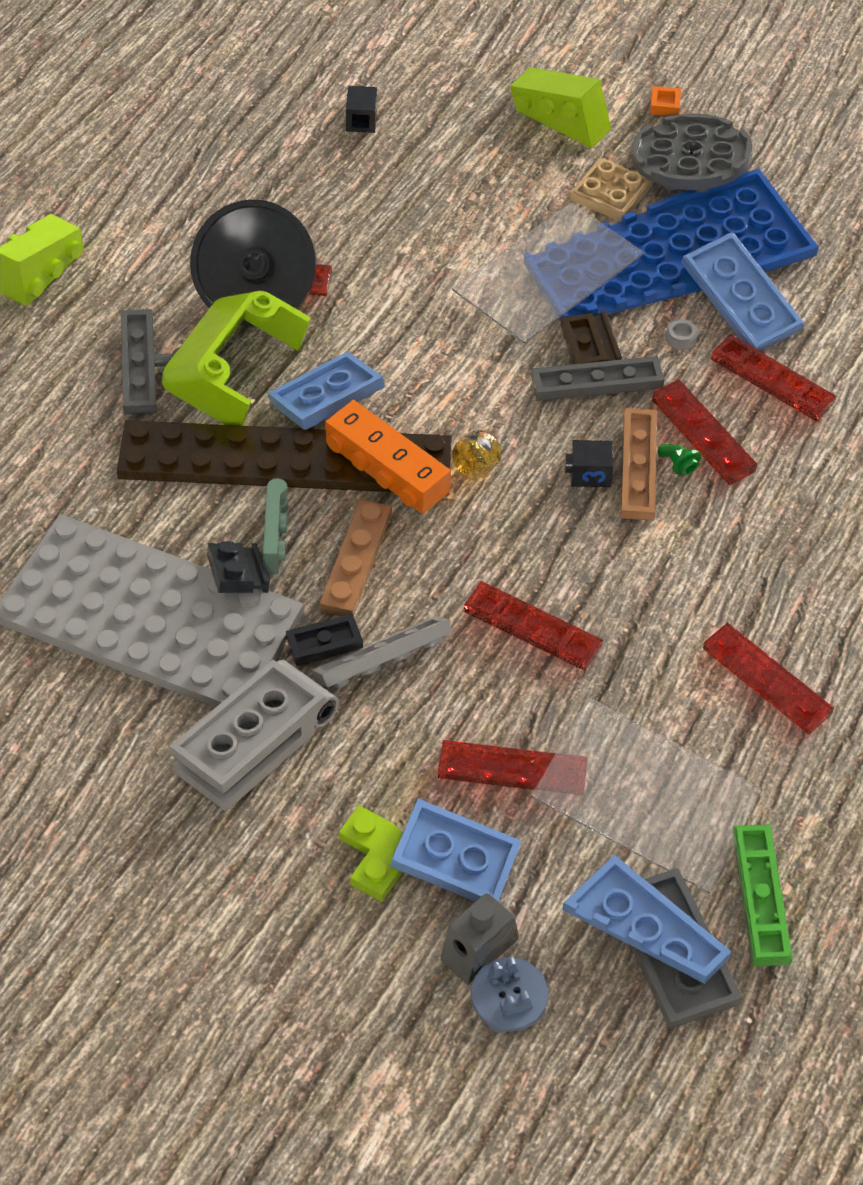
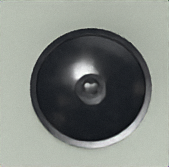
[190,199,317,327]

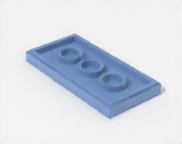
[681,231,805,356]

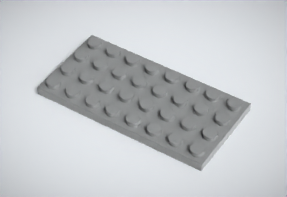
[0,514,304,708]

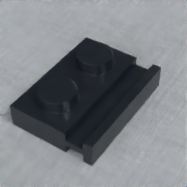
[207,541,270,593]

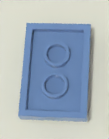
[268,351,385,430]
[390,799,522,901]

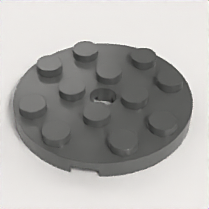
[633,114,752,192]

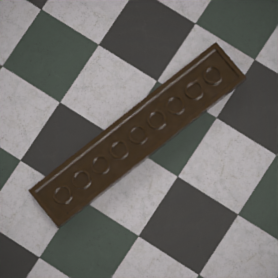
[117,420,452,495]

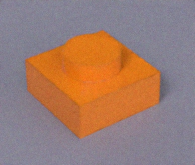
[650,86,681,116]

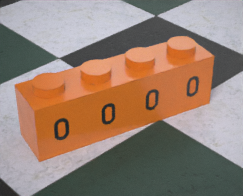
[325,399,451,514]

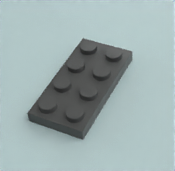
[630,868,743,1029]

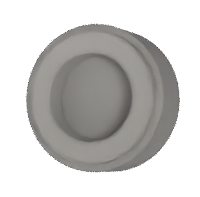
[666,319,698,350]

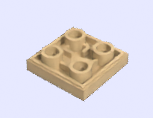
[570,157,652,222]

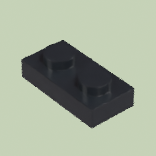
[285,614,363,666]

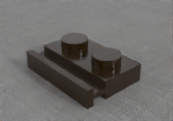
[561,311,622,364]

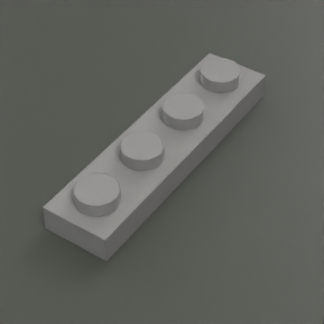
[312,616,452,689]

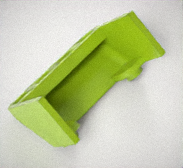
[162,291,311,426]

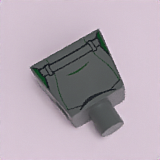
[441,893,519,985]

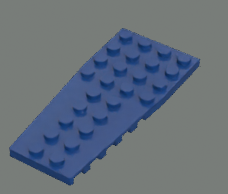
[523,168,819,322]

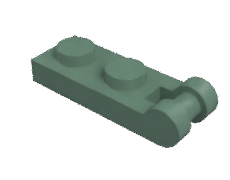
[263,478,288,574]

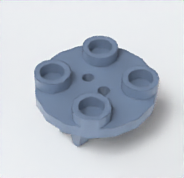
[471,957,549,1033]

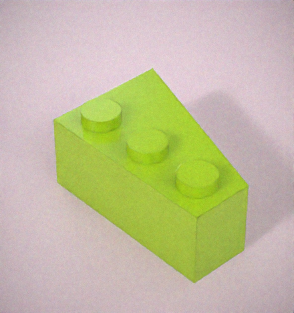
[510,67,611,148]
[0,214,84,306]

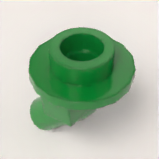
[657,444,702,475]

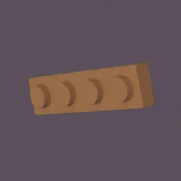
[620,408,657,521]
[320,499,392,616]

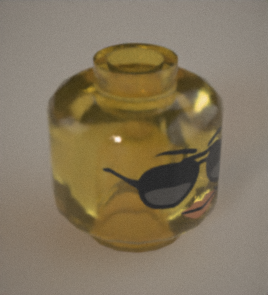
[452,430,501,479]

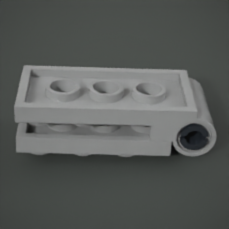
[170,660,339,812]

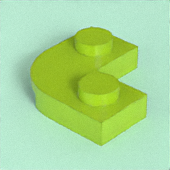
[339,805,403,902]

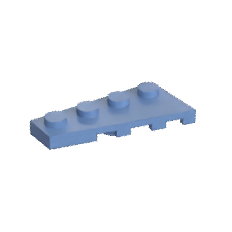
[562,855,732,984]

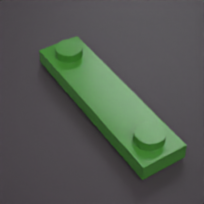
[732,824,793,967]

